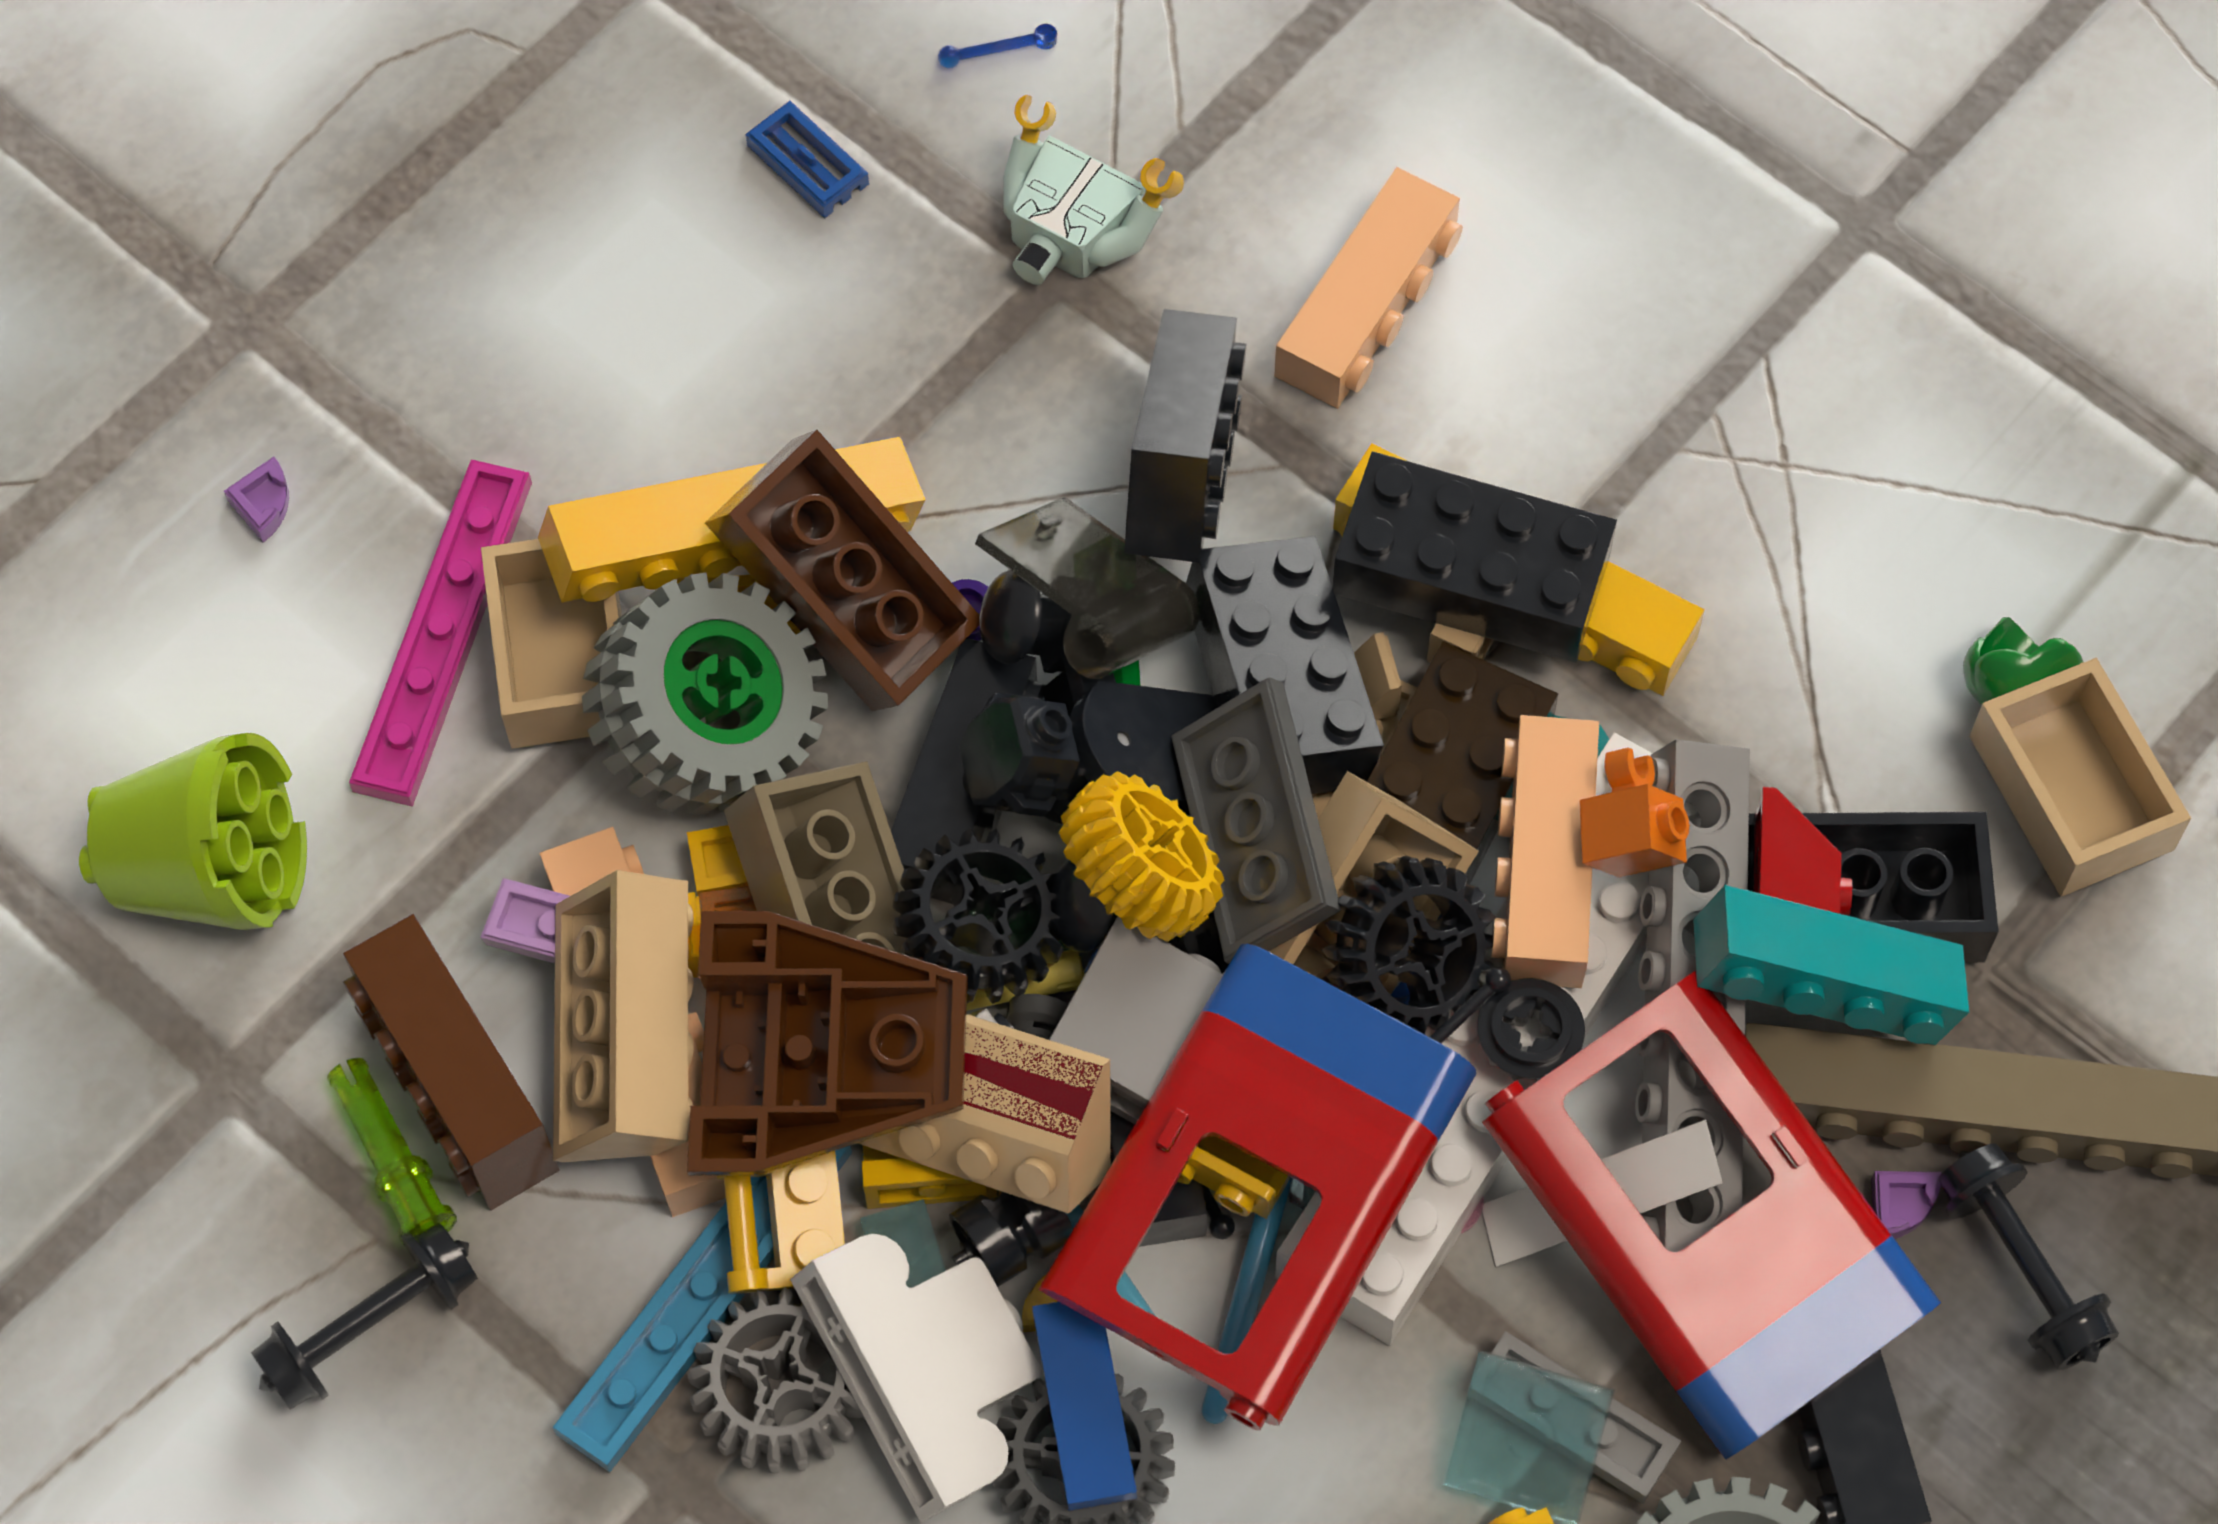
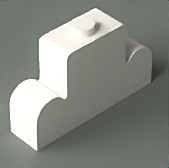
[790,1234,1041,1523]

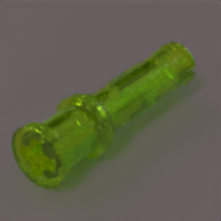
[327,1057,457,1246]

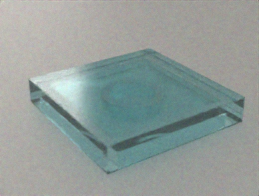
[1444,1351,1615,1524]

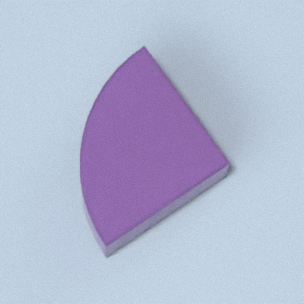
[224,456,289,542]
[1871,1171,1941,1239]

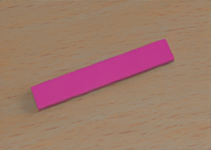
[349,459,532,807]

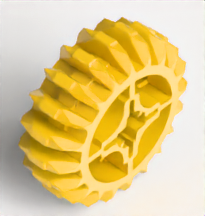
[1059,771,1225,942]

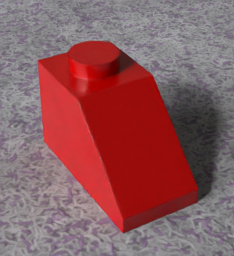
[1752,787,1852,916]

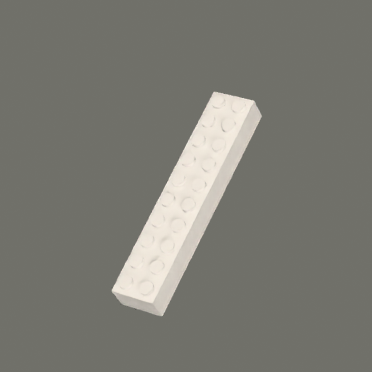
[1275,732,1701,1346]

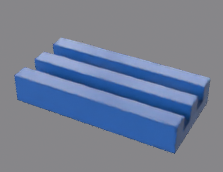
[745,100,869,218]

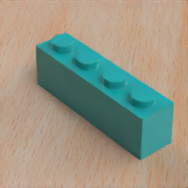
[1693,885,1970,1045]

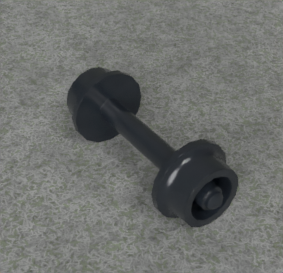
[1938,1143,2119,1370]
[251,1223,478,1409]

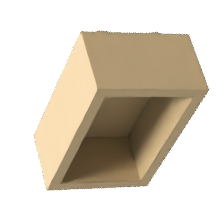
[481,539,622,749]
[1969,657,2191,897]

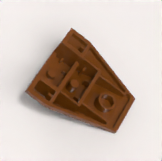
[687,911,968,1175]

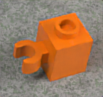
[1579,747,1690,878]

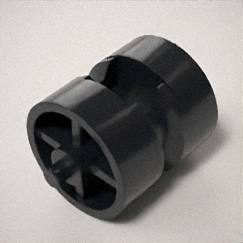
[949,1190,1073,1287]

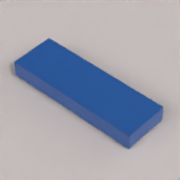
[1032,1302,1137,1511]

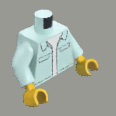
[1003,94,1184,285]

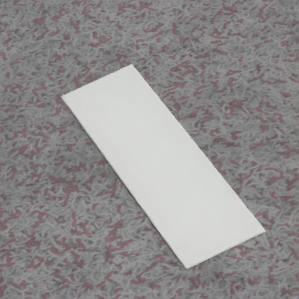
[1481,1120,1723,1267]

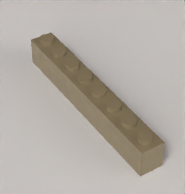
[1745,1022,2218,1178]

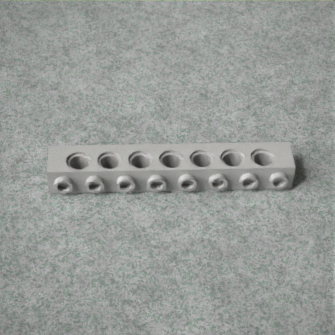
[1635,739,1750,1252]

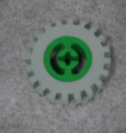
[582,573,828,815]

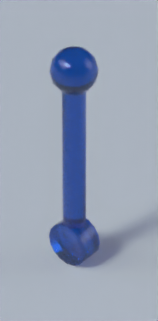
[938,24,1057,68]

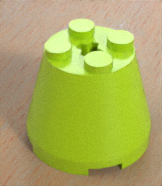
[79,733,307,930]

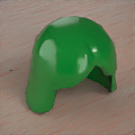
[1963,617,2084,705]

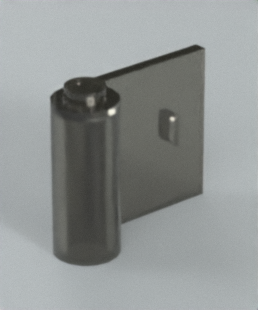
[975,497,1200,679]

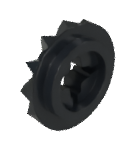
[1477,978,1585,1081]

